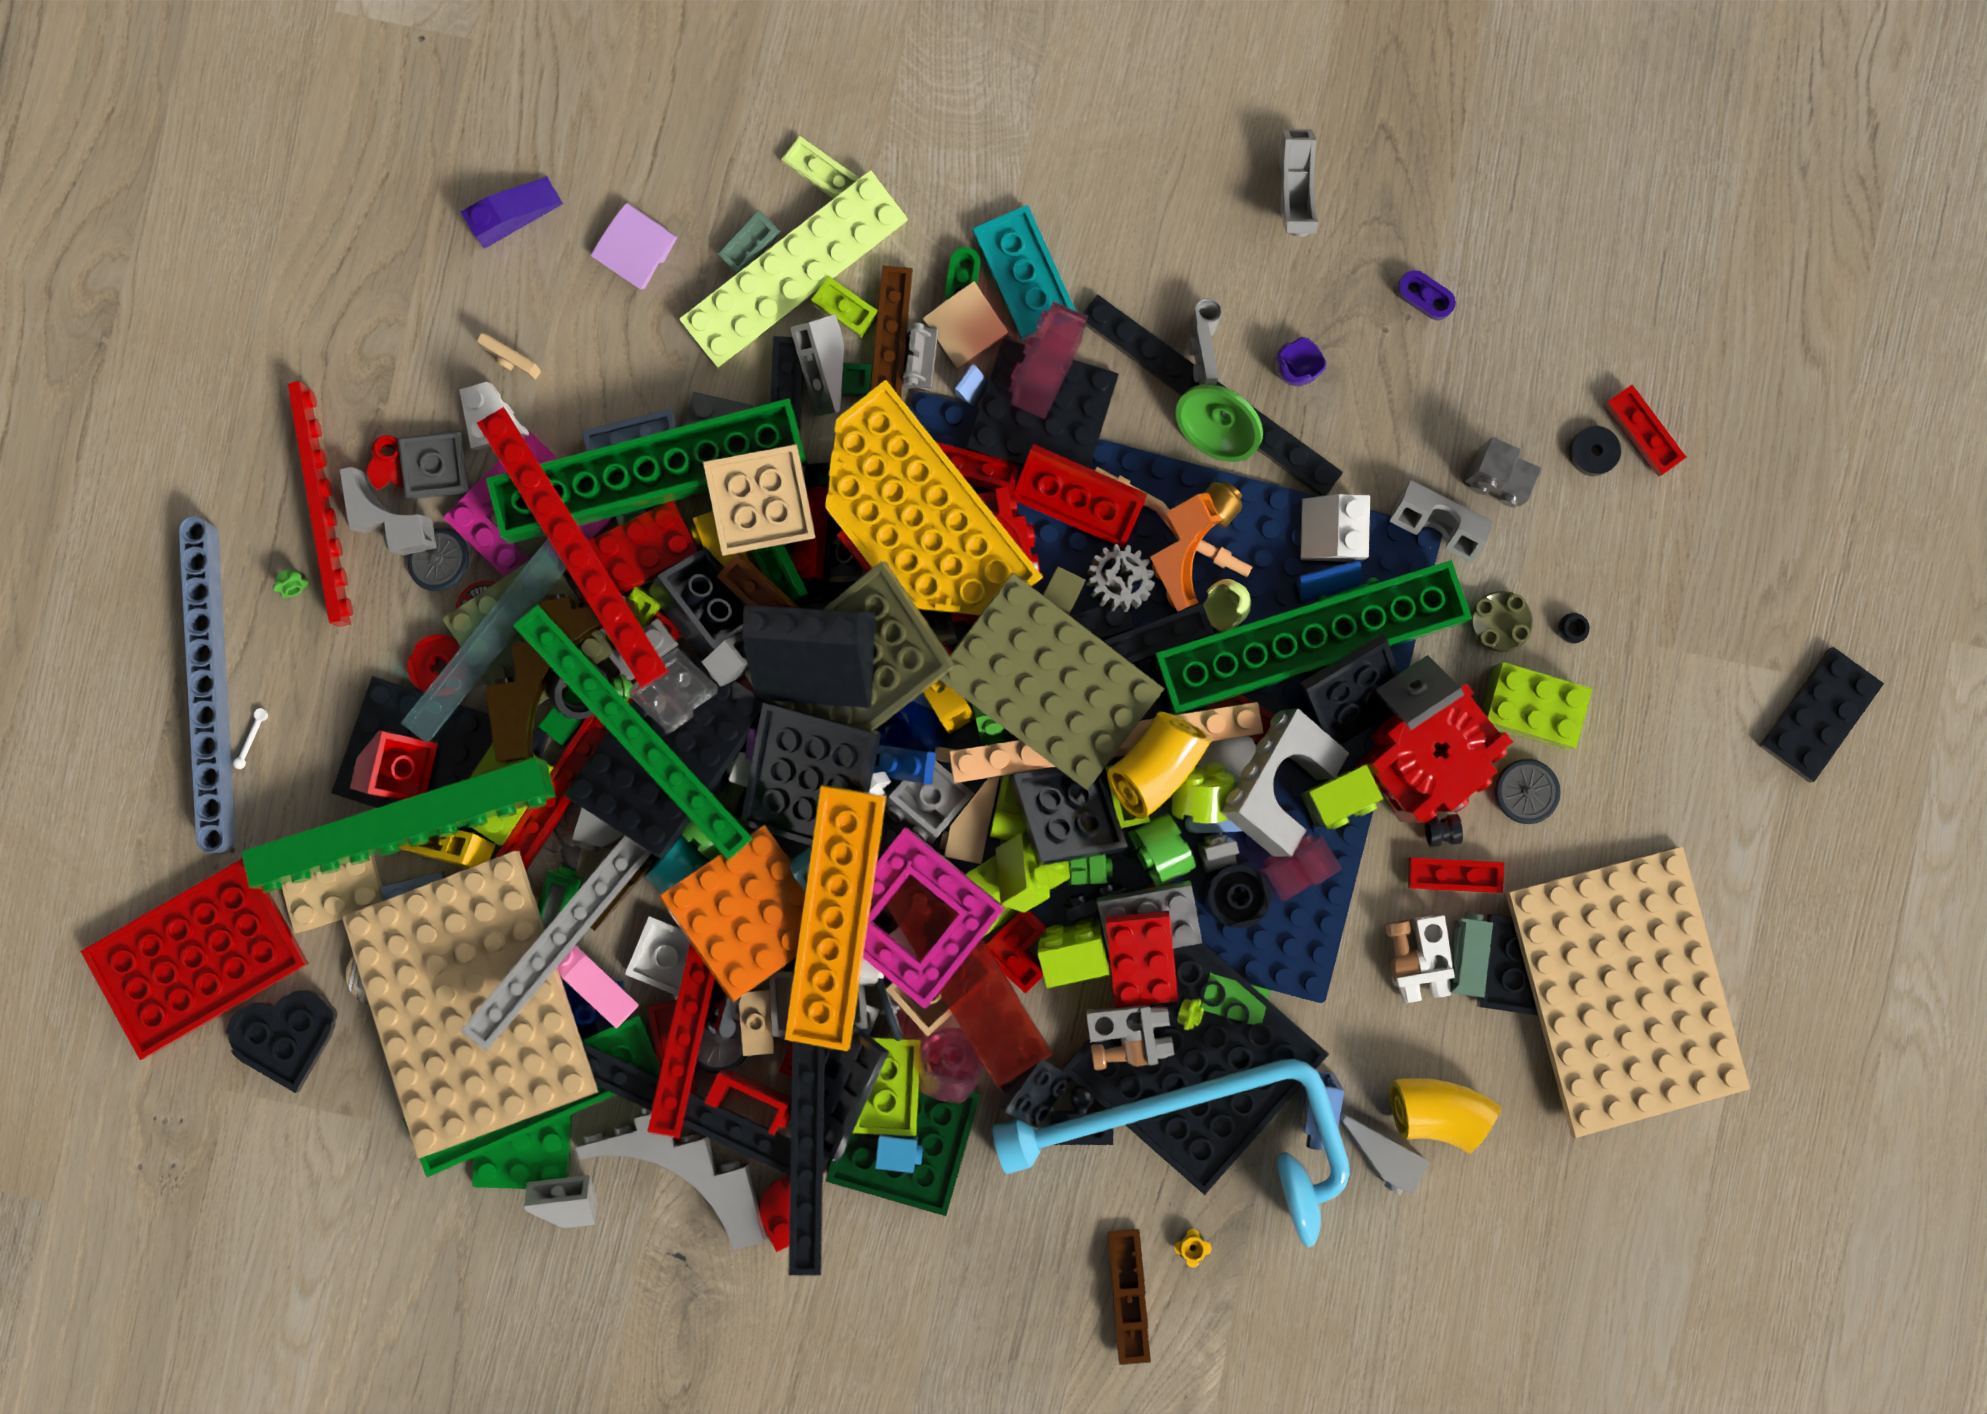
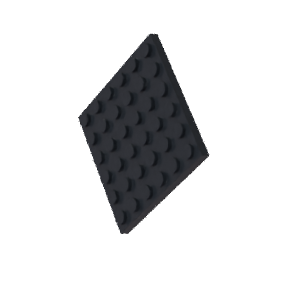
[1062,942,1329,1195]

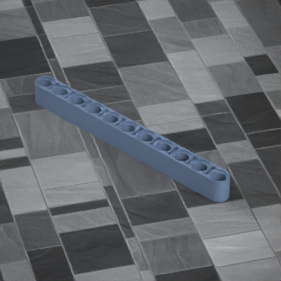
[179,516,236,853]

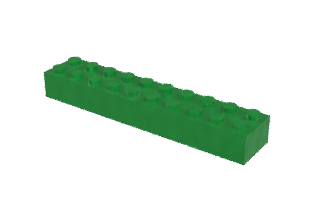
[486,398,808,544]
[1152,560,1472,715]

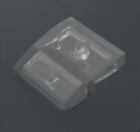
[629,648,717,734]

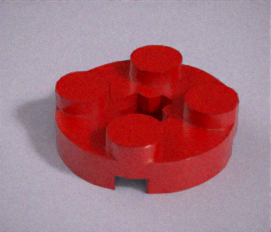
[407,634,472,697]

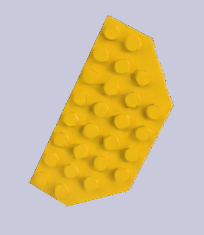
[825,380,1043,616]

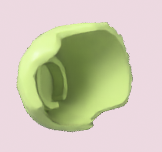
[1203,579,1251,633]

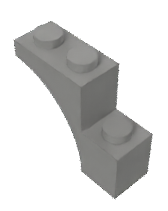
[1279,129,1318,237]
[339,467,437,556]

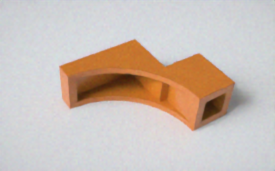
[1150,493,1222,612]

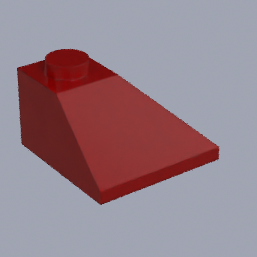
[349,731,438,800]

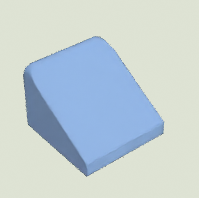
[955,364,989,406]

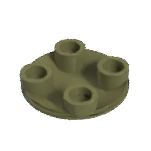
[1471,591,1533,652]

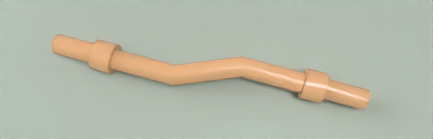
[1095,467,1252,577]

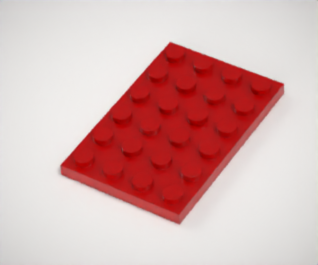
[80,858,309,1060]

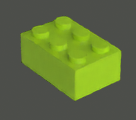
[1481,662,1593,750]

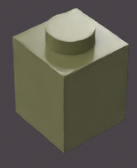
[1043,566,1086,615]

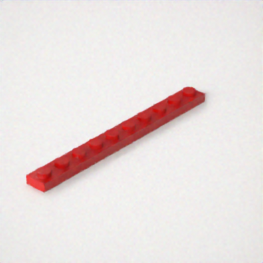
[477,407,669,689]
[494,612,681,871]

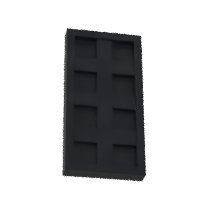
[1759,647,1884,783]
[789,1024,890,1162]

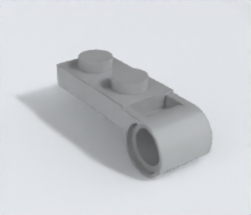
[1188,298,1222,385]

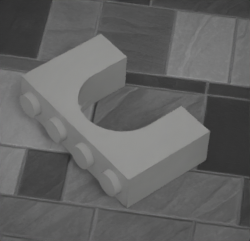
[1221,709,1349,856]

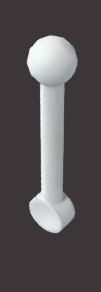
[233,708,268,769]

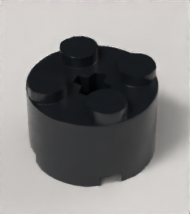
[1204,865,1272,928]

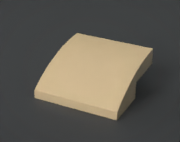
[923,281,1008,369]

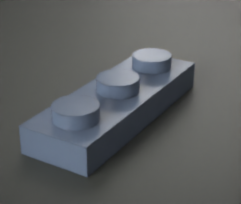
[582,409,677,451]

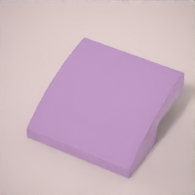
[591,203,678,289]

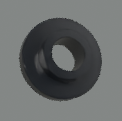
[1558,613,1590,644]

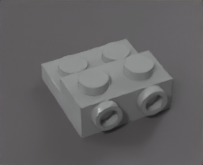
[885,760,974,845]

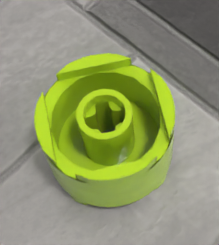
[1172,762,1236,823]

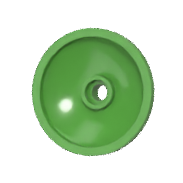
[1175,384,1263,462]

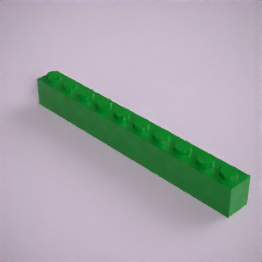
[241,758,556,893]

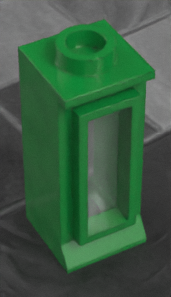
[537,865,583,930]

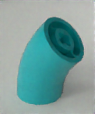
[644,834,710,936]

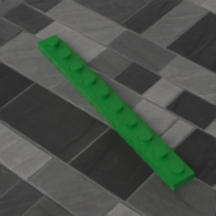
[513,605,753,861]

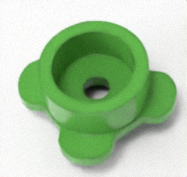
[272,569,309,598]

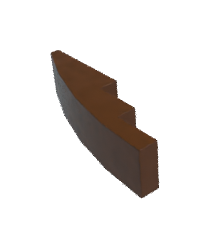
[1108,1229,1151,1365]

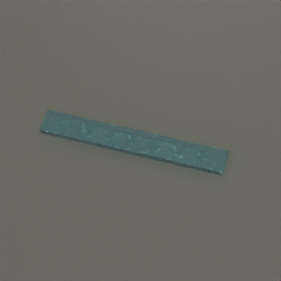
[401,539,567,743]

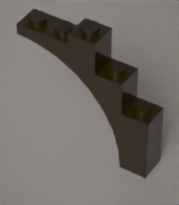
[485,593,640,763]

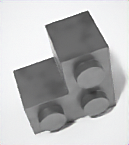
[1464,437,1542,507]

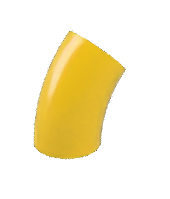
[1108,712,1212,819]
[1389,1078,1501,1154]

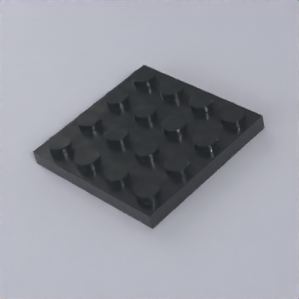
[967,338,1119,469]
[740,702,881,846]

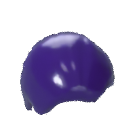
[1274,337,1327,387]

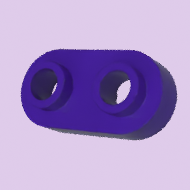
[1398,270,1456,320]

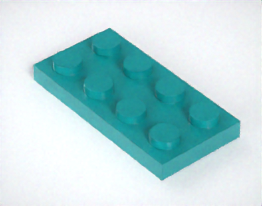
[973,205,1077,341]

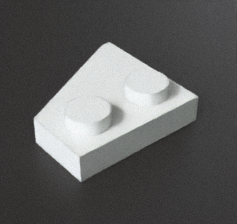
[460,382,529,450]

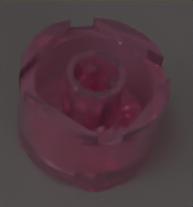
[919,1027,985,1103]

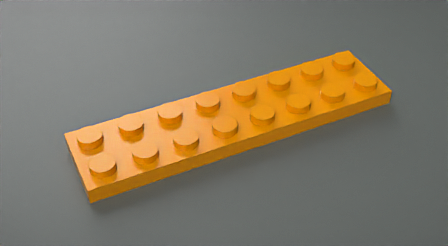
[785,785,886,1051]

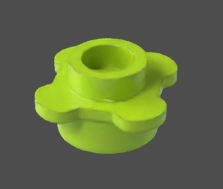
[1178,998,1203,1030]

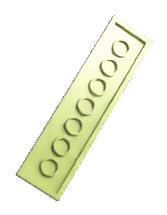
[679,170,908,369]

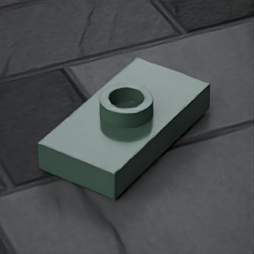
[717,209,782,274]

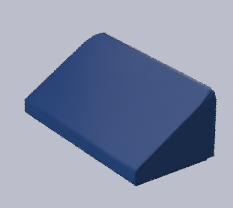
[1295,560,1361,602]

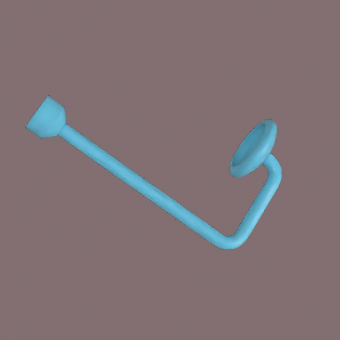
[993,1059,1350,1247]

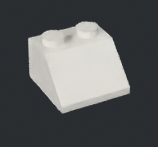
[1300,494,1370,563]

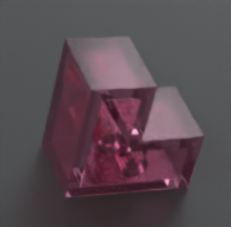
[1260,834,1342,902]

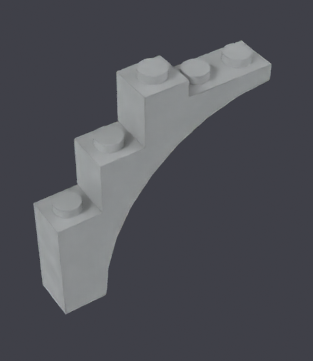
[576,1108,767,1251]

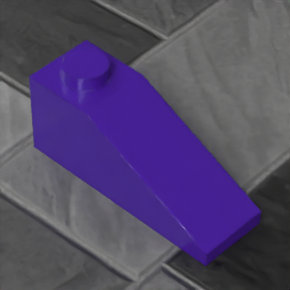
[461,177,563,248]

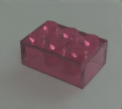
[1009,301,1088,419]

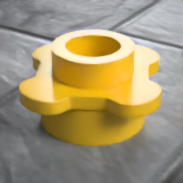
[1174,1229,1212,1267]

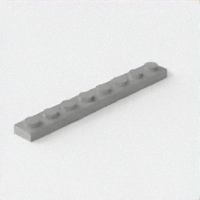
[460,836,652,1052]

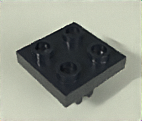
[997,1053,1072,1129]

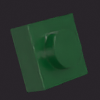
[841,363,872,397]

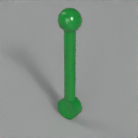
[1318,577,1380,602]

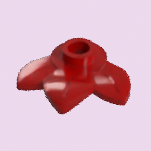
[367,435,404,490]

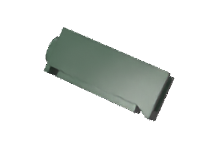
[1450,912,1493,998]

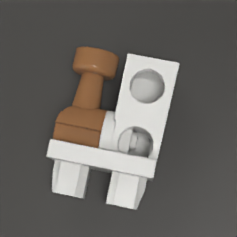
[1385,914,1455,1003]

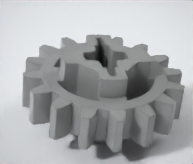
[1087,544,1155,612]

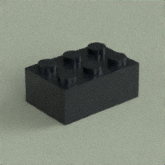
[649,547,747,661]

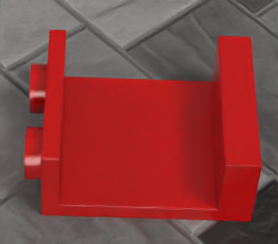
[704,1069,792,1135]

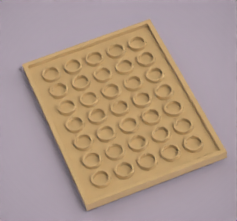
[1505,847,1750,1138]
[342,851,598,1159]

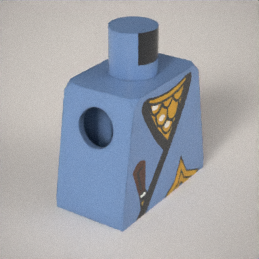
[1299,1071,1344,1150]

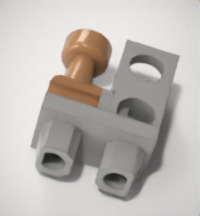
[1086,1004,1174,1070]

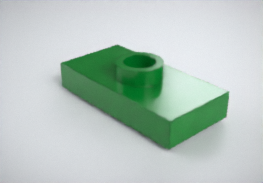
[538,688,586,746]

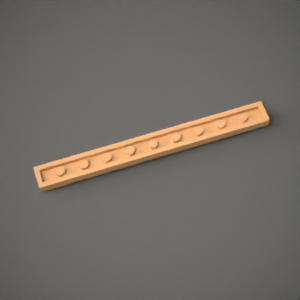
[949,702,1263,783]

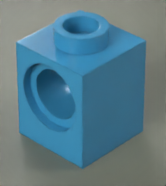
[875,1134,923,1173]

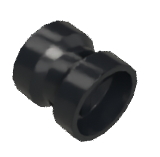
[1424,813,1463,847]

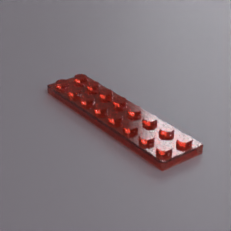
[877,835,1053,1087]

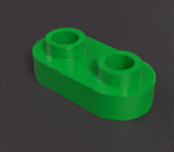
[945,247,980,300]

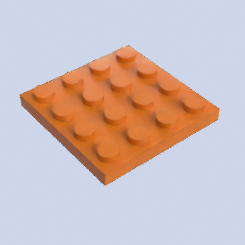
[659,825,806,1003]

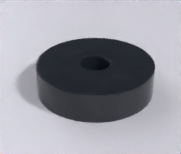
[1569,426,1621,476]

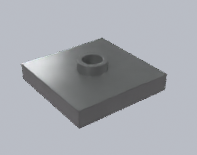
[398,431,469,500]
[1376,655,1464,730]

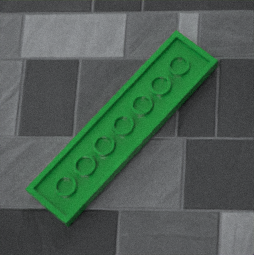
[403,1015,662,1178]

